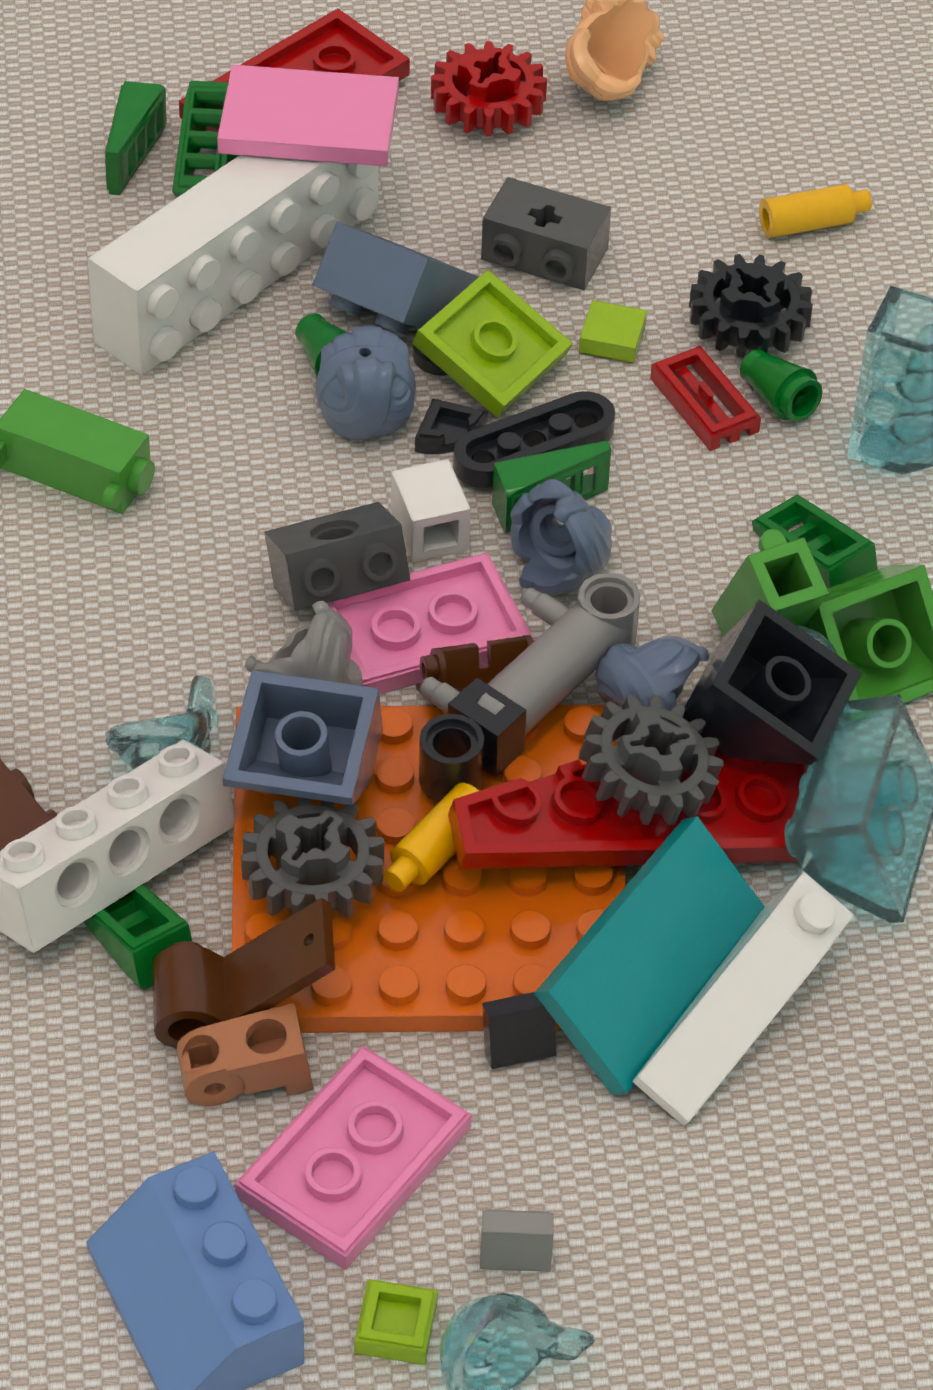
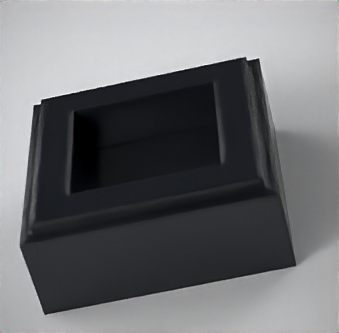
[482,992,556,1069]

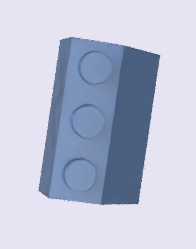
[86,1151,304,1390]

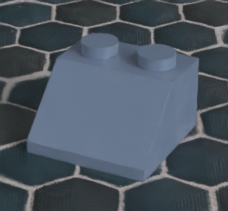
[312,221,479,335]
[222,670,383,805]

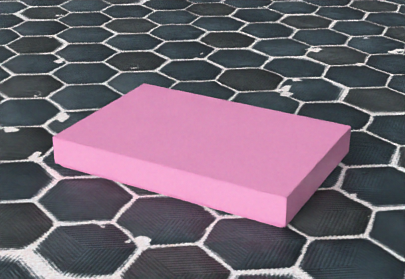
[217,65,399,166]
[327,552,533,694]
[234,1045,472,1270]

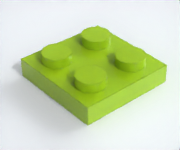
[412,269,573,418]

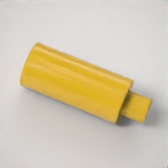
[759,184,872,238]
[383,783,479,892]

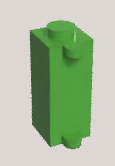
[0,389,155,514]
[711,529,829,637]

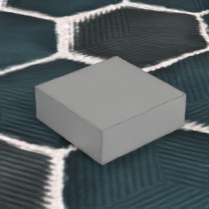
[480,1209,554,1272]

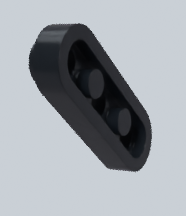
[453,391,615,488]

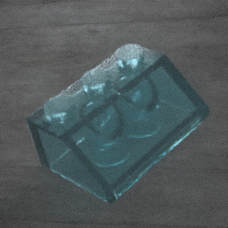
[847,286,933,475]
[784,694,933,923]

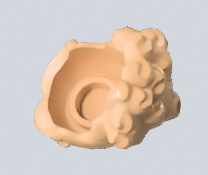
[565,0,665,101]

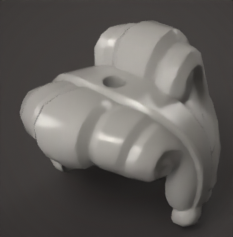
[245,601,362,686]

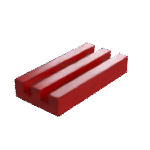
[650,346,761,451]

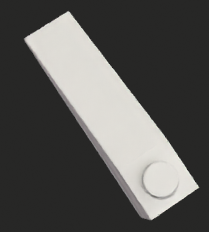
[632,871,854,1126]

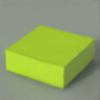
[579,300,647,363]
[354,1279,438,1365]

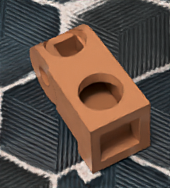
[177,1003,314,1106]

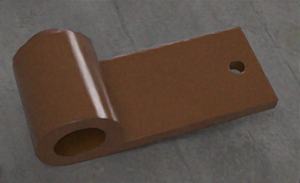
[152,898,335,1049]

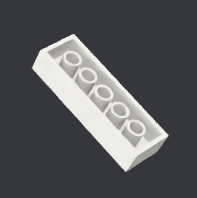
[88,155,379,376]

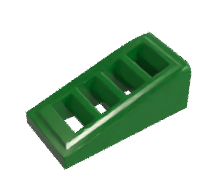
[105,81,167,195]
[172,81,238,197]
[492,441,611,533]
[752,494,878,589]
[84,884,192,990]

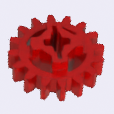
[431,41,547,136]

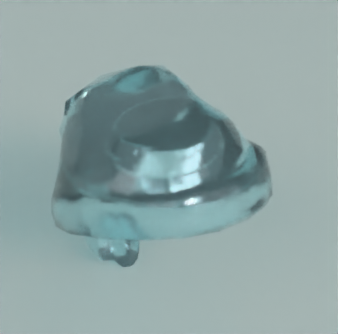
[105,676,217,769]
[439,1293,595,1390]

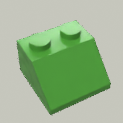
[802,565,933,723]

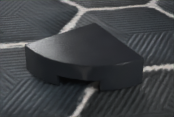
[415,398,488,454]

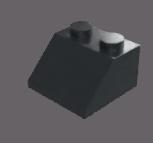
[682,599,862,765]

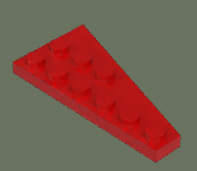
[448,750,838,869]

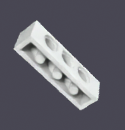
[0,739,235,953]

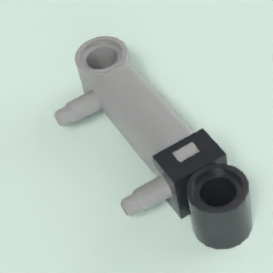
[419,573,640,802]

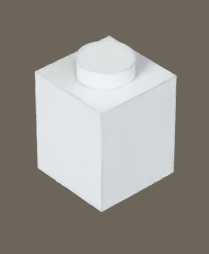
[391,459,471,563]

